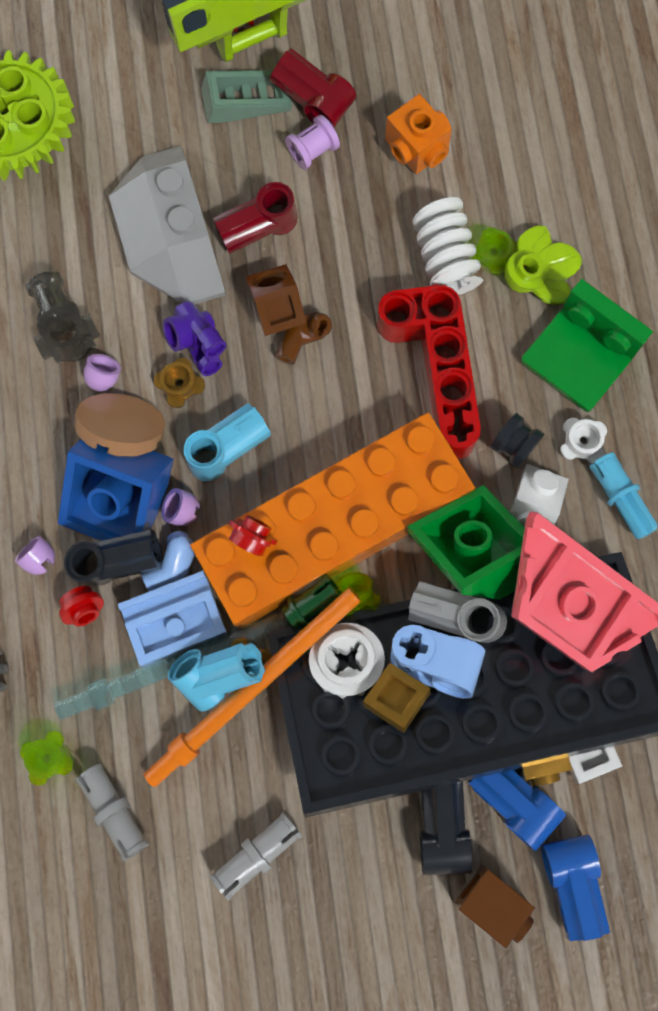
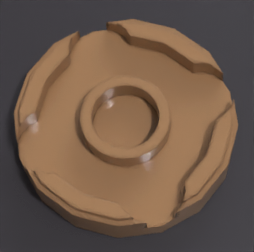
[74,393,165,456]

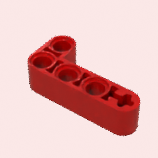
[377,285,481,460]

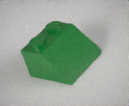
[407,485,525,600]

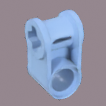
[390,625,485,698]

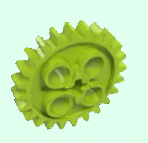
[0,50,75,181]

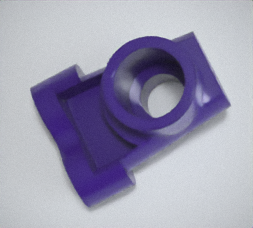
[163,301,226,376]

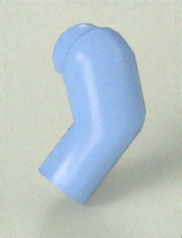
[141,531,195,592]

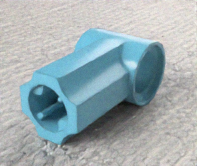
[184,403,271,481]
[167,643,265,712]

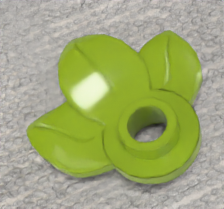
[505,225,582,305]

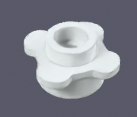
[560,418,607,464]

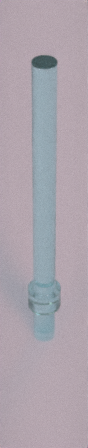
[54,612,293,720]

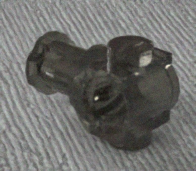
[25,271,101,364]

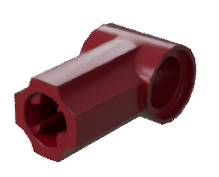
[269,48,357,128]
[212,182,298,254]

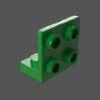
[521,278,654,412]

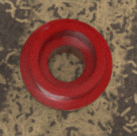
[59,586,104,627]

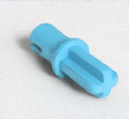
[589,452,657,539]

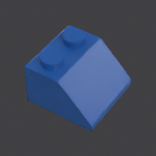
[58,439,174,541]

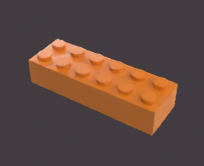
[190,412,476,631]

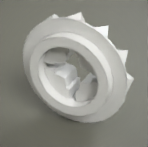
[309,623,385,699]

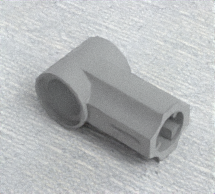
[408,581,507,643]

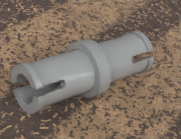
[75,763,149,862]
[210,812,302,901]

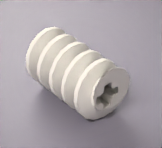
[412,197,484,295]

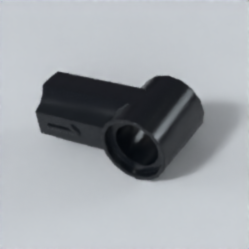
[64,530,163,586]
[420,781,472,875]

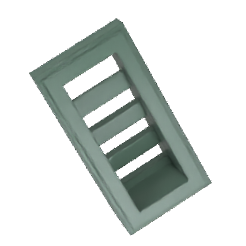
[201,70,292,123]

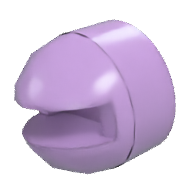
[83,354,121,392]
[162,488,200,526]
[15,535,55,575]

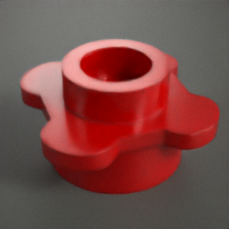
[229,515,278,556]

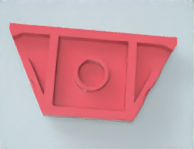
[511,512,658,672]

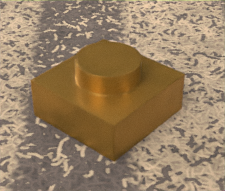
[363,663,430,733]
[516,757,572,786]

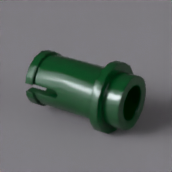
[282,574,342,630]

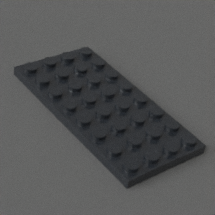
[267,552,658,818]

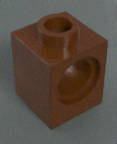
[246,264,306,336]
[454,865,535,948]

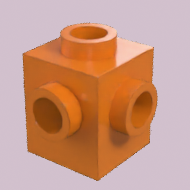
[385,93,452,175]

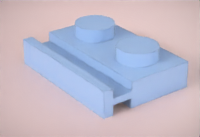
[118,571,228,667]

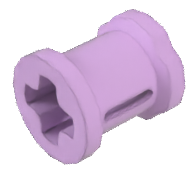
[285,114,340,170]

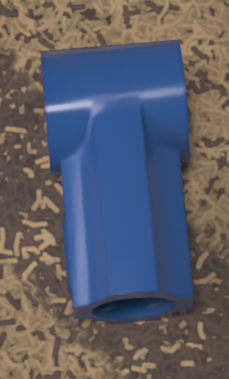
[467,770,567,851]
[541,834,610,941]

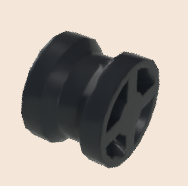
[490,413,545,469]

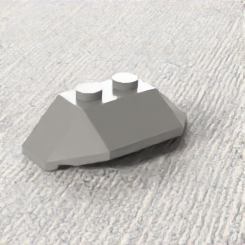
[109,146,226,304]

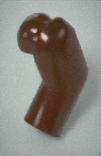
[275,312,332,365]

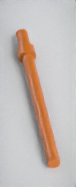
[144,587,361,787]

